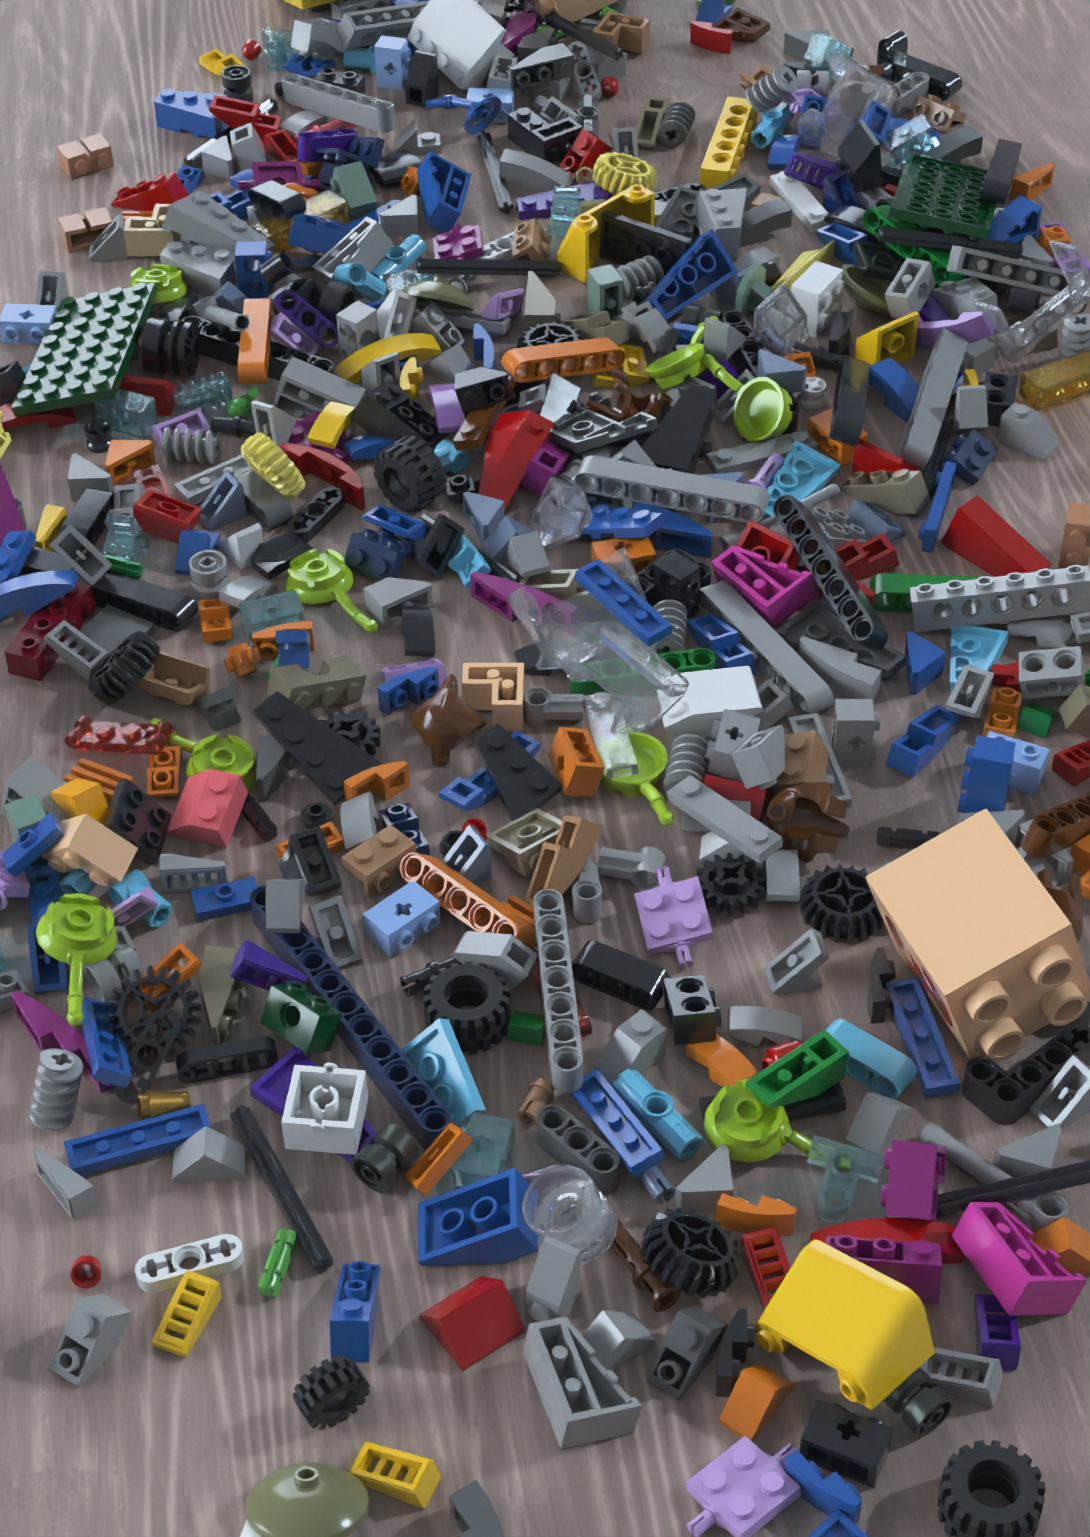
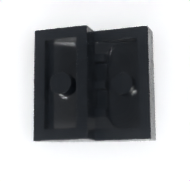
[366,150,422,185]

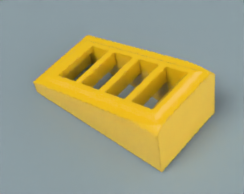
[35,504,67,552]
[152,1270,222,1358]
[349,1441,441,1509]

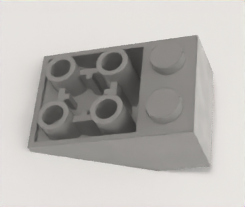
[769,507,869,566]

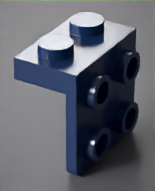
[344,528,415,581]

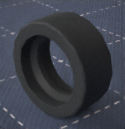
[319,281,357,330]

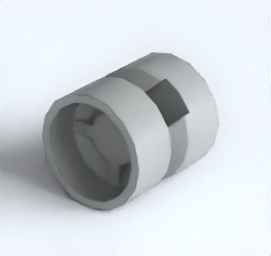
[797,70,829,98]
[189,550,230,601]
[84,945,145,1003]

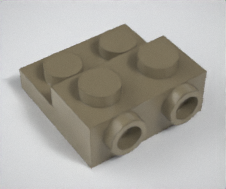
[486,808,562,876]

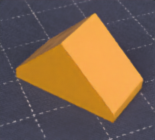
[50,778,109,825]

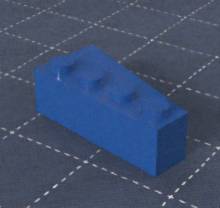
[641,229,739,321]

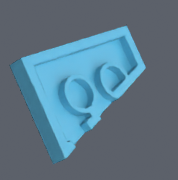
[950,626,1009,691]
[401,1018,486,1129]

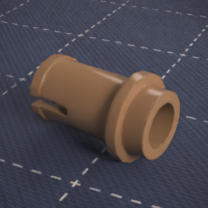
[517,1078,555,1126]

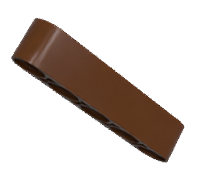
[1021,792,1090,858]

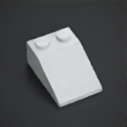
[654,666,763,740]

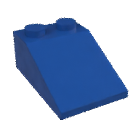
[418,1168,538,1266]

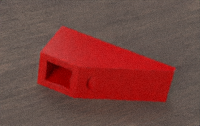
[111,172,189,211]

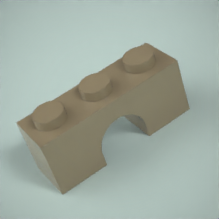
[266,656,367,710]

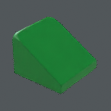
[1017,703,1059,738]
[507,1011,546,1045]

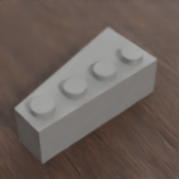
[162,190,275,260]

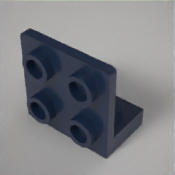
[316,136,385,171]

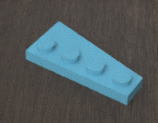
[762,440,841,520]

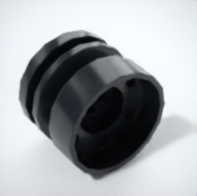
[141,317,201,377]

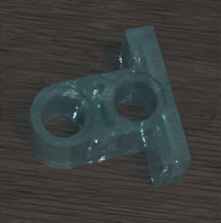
[262,28,299,71]
[547,185,581,237]
[102,513,150,576]
[807,1135,885,1224]

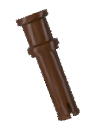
[596,1213,681,1312]

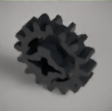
[320,709,381,755]
[697,853,766,916]

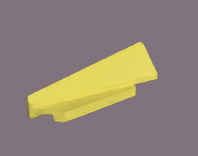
[771,240,835,307]

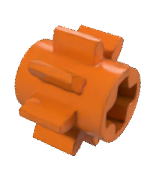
[223,642,262,678]

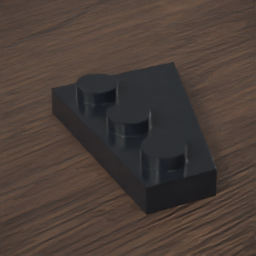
[474,723,562,821]

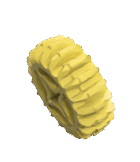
[593,152,657,195]
[241,432,305,502]

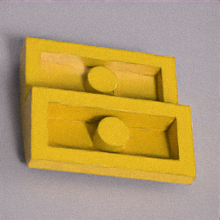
[591,344,649,388]

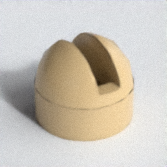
[576,167,594,184]

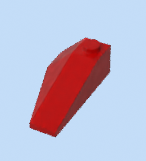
[478,410,555,512]

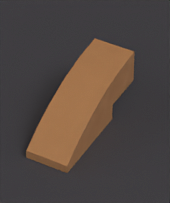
[525,814,602,907]

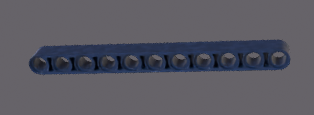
[250,885,451,1150]

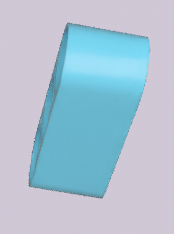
[826,1019,918,1099]

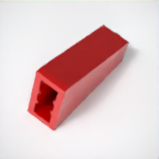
[941,495,1051,577]

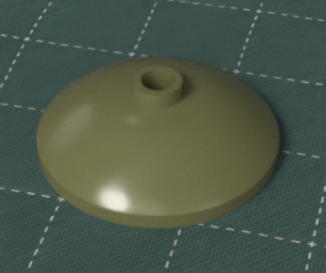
[841,264,890,314]
[400,276,475,311]
[246,1462,369,1537]

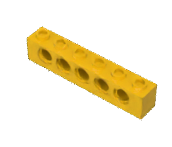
[700,96,758,190]

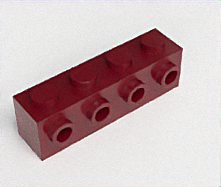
[4,582,96,681]

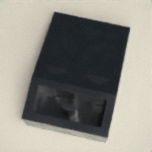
[351,380,449,447]

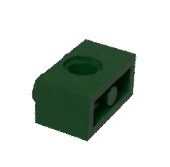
[260,981,343,1054]

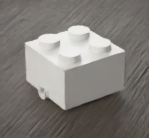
[787,261,845,338]
[281,1063,368,1155]

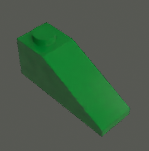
[745,1029,849,1109]

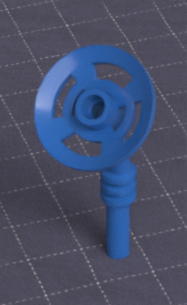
[425,95,501,135]

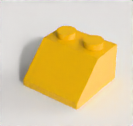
[855,311,919,366]

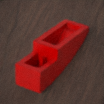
[209,95,282,142]
[804,533,900,586]

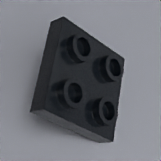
[104,778,172,866]

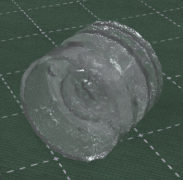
[522,1165,618,1265]

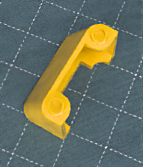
[555,184,655,284]
[755,1240,935,1410]

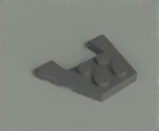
[549,392,658,453]

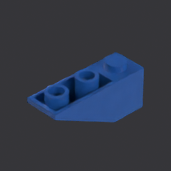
[330,1261,380,1363]

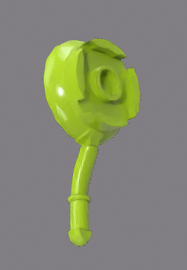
[129,264,188,303]
[646,316,719,389]
[702,354,793,441]
[286,549,378,633]
[149,718,257,793]
[596,731,674,827]
[35,893,118,1027]
[704,1079,863,1172]

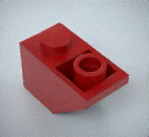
[559,129,613,181]

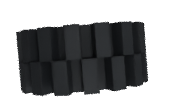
[293,1355,370,1429]

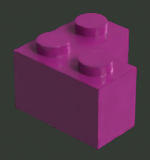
[881,1140,947,1220]

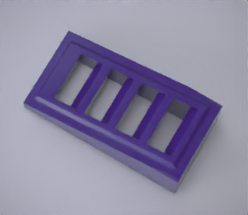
[783,152,840,191]
[230,940,307,991]
[974,1294,1021,1371]

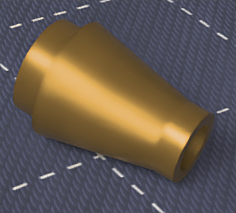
[137,1090,191,1121]

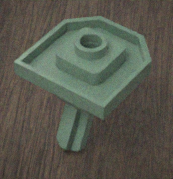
[734,263,790,325]

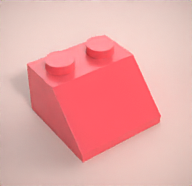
[167,769,248,848]

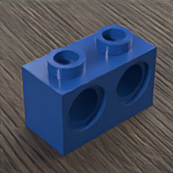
[234,241,275,298]

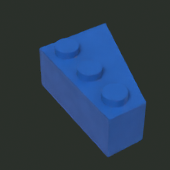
[154,89,227,139]
[417,151,472,233]
[983,195,1042,259]
[288,214,355,254]
[958,735,1016,813]

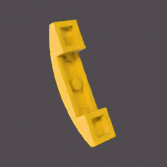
[335,333,442,384]

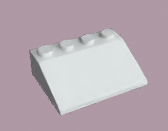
[407,0,506,90]

